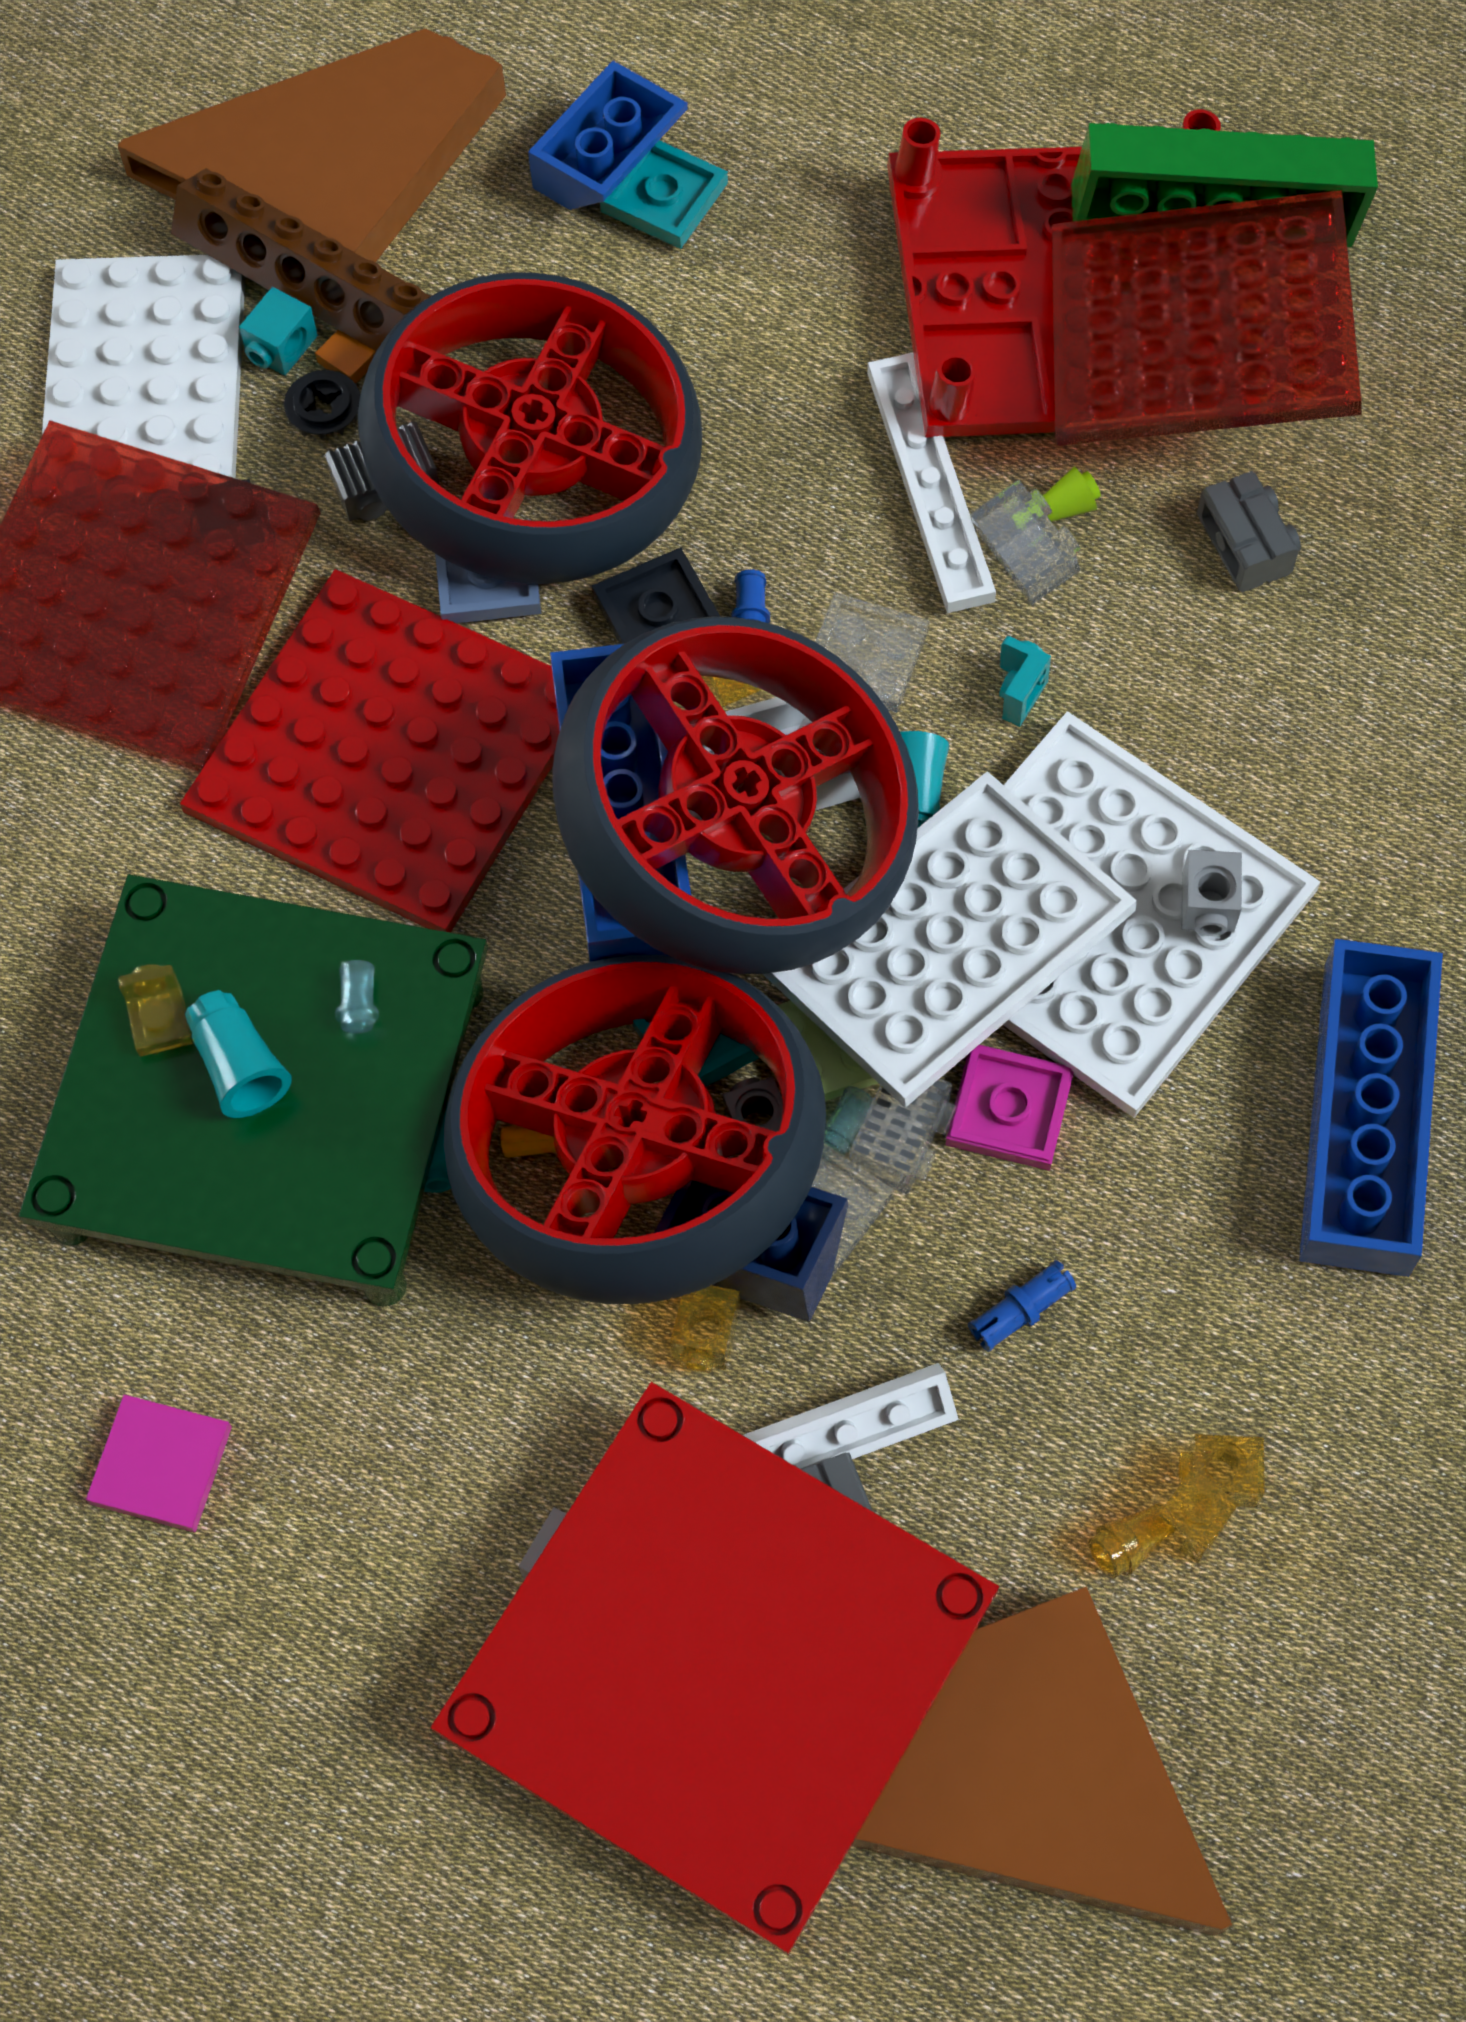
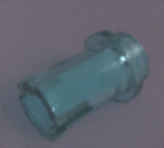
[335,960,379,1033]
[823,1086,876,1158]

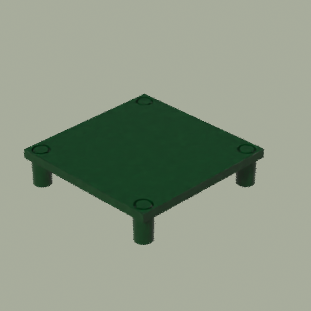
[18,874,488,1307]

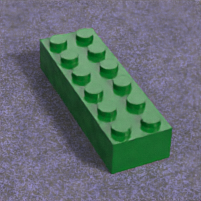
[1071,123,1378,247]

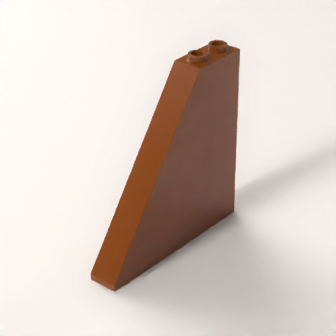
[117,28,506,262]
[852,1586,1232,1936]

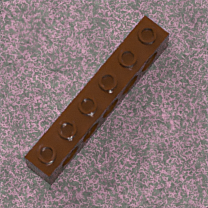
[171,168,431,351]

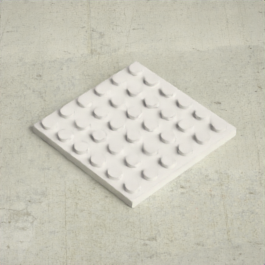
[1003,711,1320,1118]

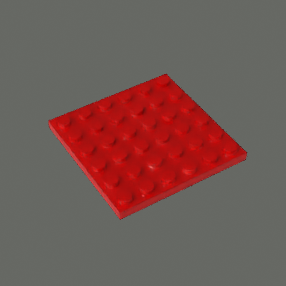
[180,569,560,933]

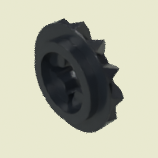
[284,370,360,441]

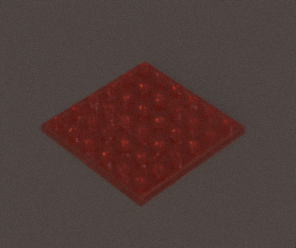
[1052,190,1362,446]
[0,420,321,772]

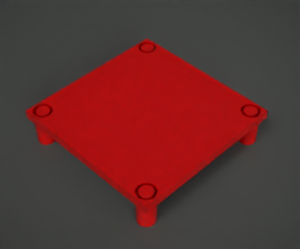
[887,109,1267,438]
[430,1382,1000,1956]

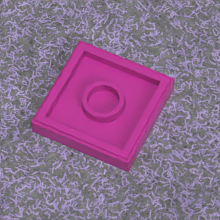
[945,1045,1074,1171]
[86,1394,232,1533]

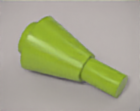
[1010,467,1101,533]

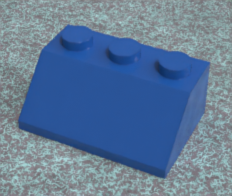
[528,60,688,210]

